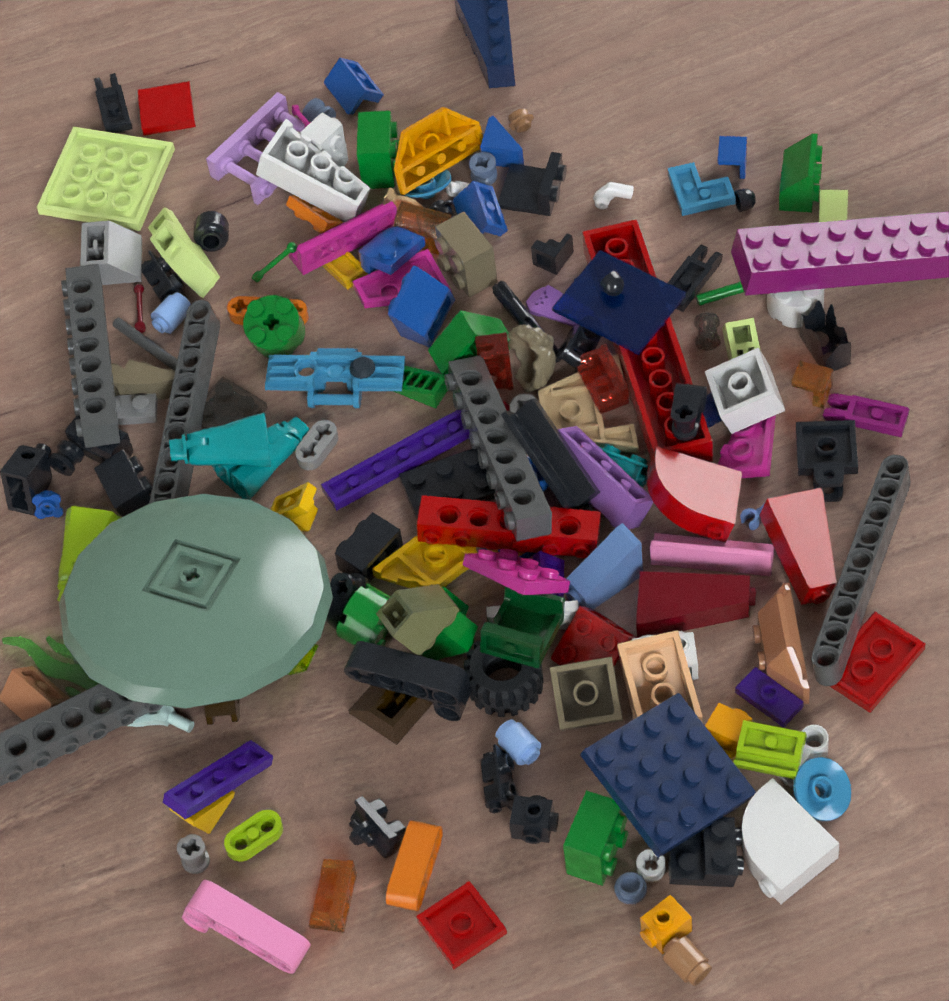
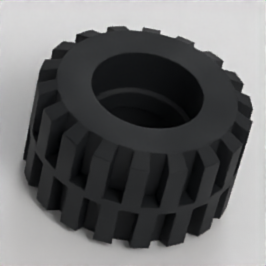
[464,640,544,717]

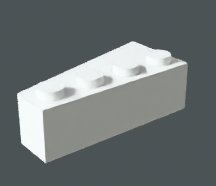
[256,119,370,222]

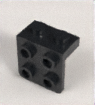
[498,152,567,216]

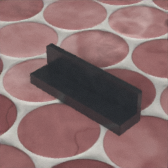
[501,398,600,510]

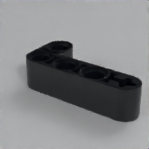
[344,641,471,721]

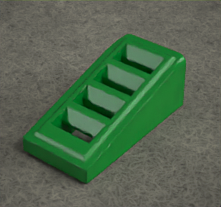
[393,366,448,409]

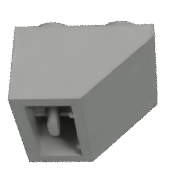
[80,220,142,285]

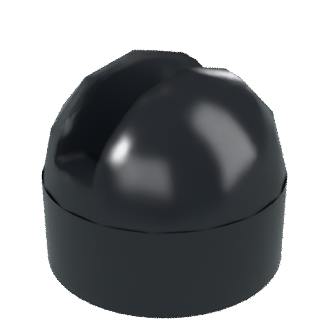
[734,189,756,212]
[599,271,624,297]

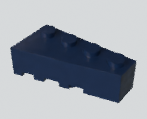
[455,0,516,89]

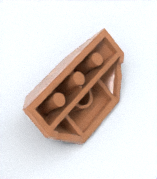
[752,582,810,704]

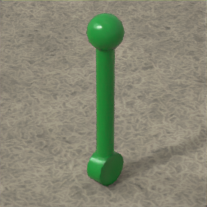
[252,242,298,283]

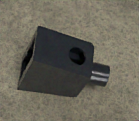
[0,443,52,516]

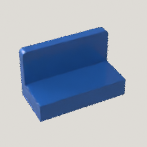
[324,58,384,115]
[453,181,508,237]

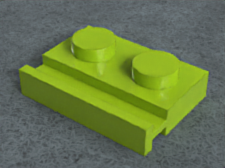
[733,720,807,779]

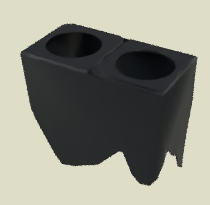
[800,300,851,375]

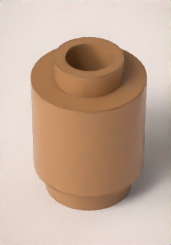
[663,937,712,986]

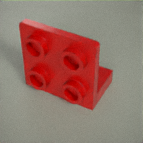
[551,606,638,666]

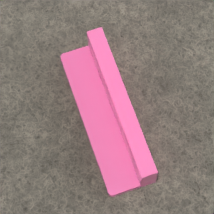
[650,533,774,576]

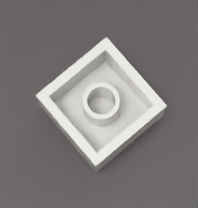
[705,348,786,434]

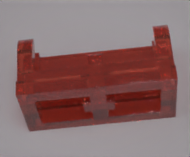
[475,332,514,390]
[577,344,629,414]

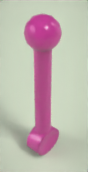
[292,104,311,128]

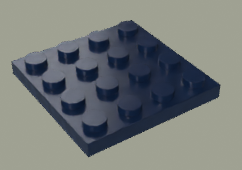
[580,693,756,858]

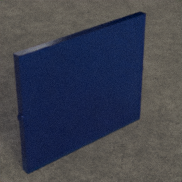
[552,250,686,355]

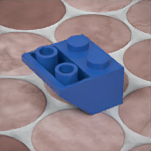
[388,265,455,348]

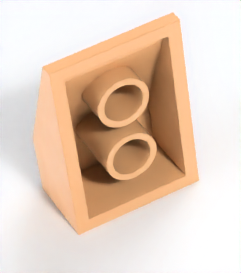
[617,630,703,722]

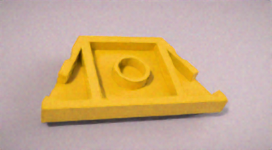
[373,536,477,588]

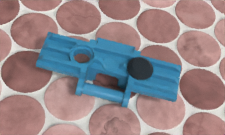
[265,348,405,408]

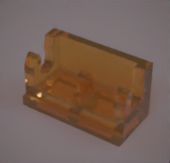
[309,859,357,933]

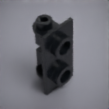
[141,250,188,303]
[480,744,518,814]

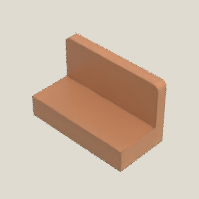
[0,666,70,721]

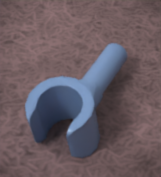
[740,503,765,530]

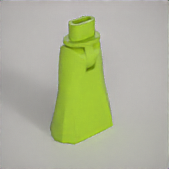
[57,506,121,602]

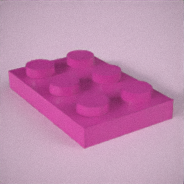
[463,549,570,595]

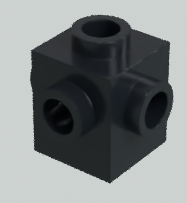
[509,795,559,844]

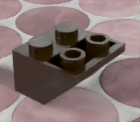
[348,685,433,745]

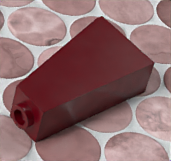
[636,571,756,638]

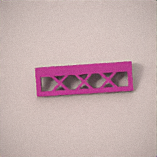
[289,201,398,275]

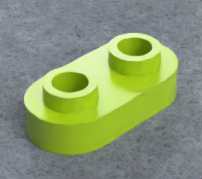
[224,810,283,862]

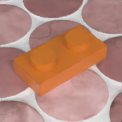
[286,195,344,234]

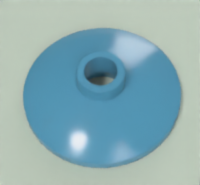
[398,169,451,199]
[793,757,852,821]

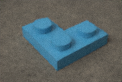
[668,162,736,216]

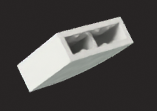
[742,778,839,904]

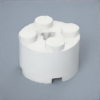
[767,289,825,328]

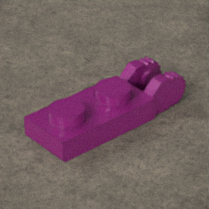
[822,393,910,438]

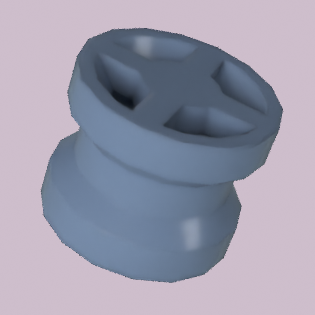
[302,98,336,122]
[469,152,498,186]

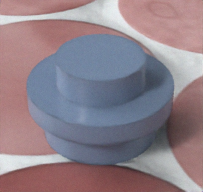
[614,872,647,904]

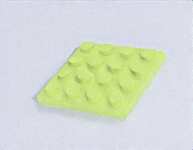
[37,126,175,231]

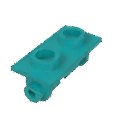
[600,444,648,487]

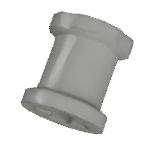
[177,834,210,874]

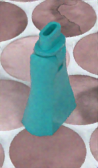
[169,413,271,467]
[212,417,310,500]

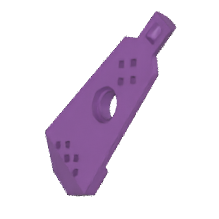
[526,285,605,329]

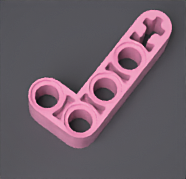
[182,880,311,974]

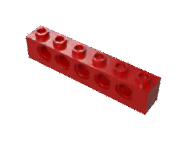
[417,495,601,558]

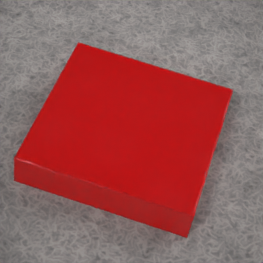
[138,81,196,136]
[416,881,507,969]

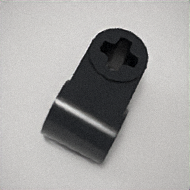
[555,317,604,373]
[671,383,707,441]
[326,573,369,629]

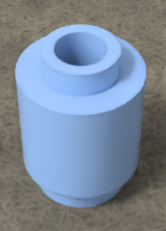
[151,292,191,334]
[495,719,541,765]

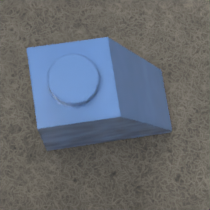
[566,523,643,609]

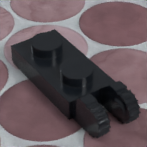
[94,73,133,133]
[661,244,723,312]

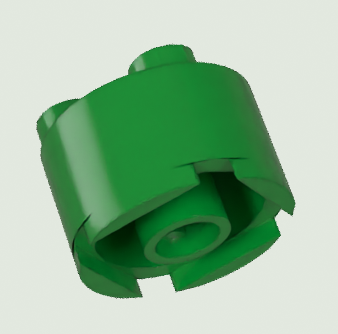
[243,295,305,358]
[336,583,391,647]

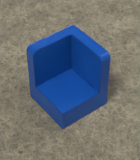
[718,136,747,179]

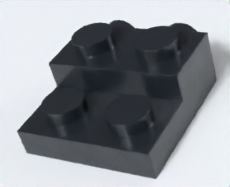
[668,817,744,887]

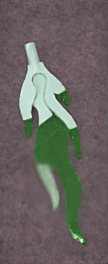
[2,636,195,733]

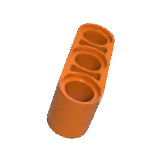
[385,820,443,912]

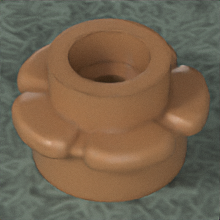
[508,108,534,133]

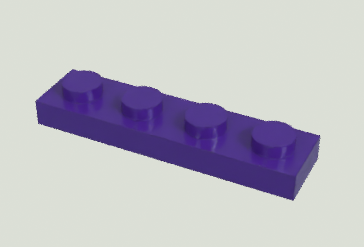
[163,740,273,820]

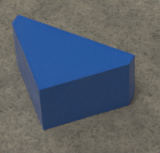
[480,115,524,168]

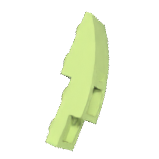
[148,207,220,298]

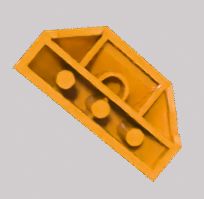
[394,107,483,195]

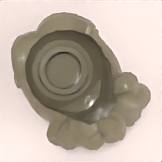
[507,324,556,392]

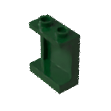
[480,586,565,669]

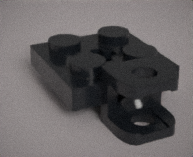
[796,420,858,502]

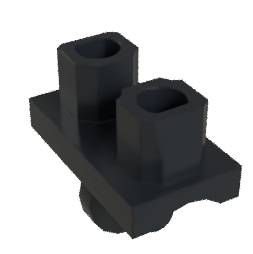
[349,796,406,859]

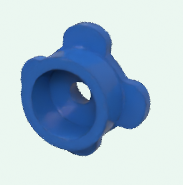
[32,491,64,519]

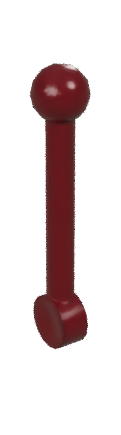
[134,284,146,333]

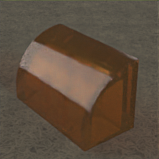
[393,201,452,255]

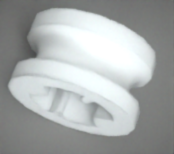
[636,849,666,882]

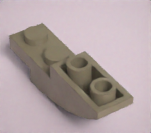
[69,355,175,400]

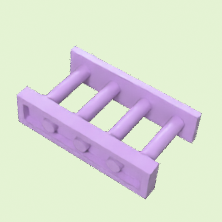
[206,92,305,205]

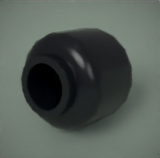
[193,211,229,252]

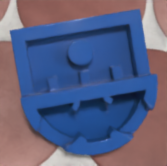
[358,227,425,275]

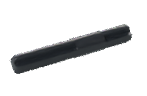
[492,281,561,364]

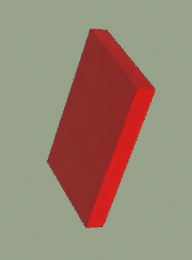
[828,611,926,713]

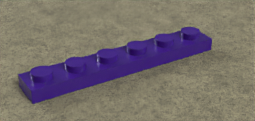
[321,410,469,511]

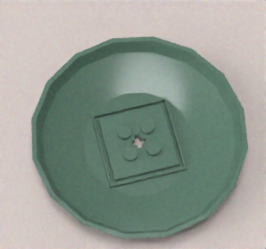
[59,494,333,708]

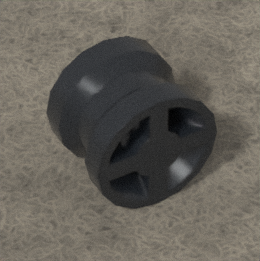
[49,440,84,476]

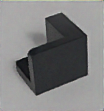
[531,233,574,275]

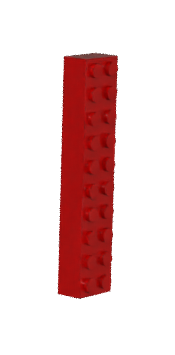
[582,219,713,462]

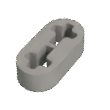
[295,420,338,470]

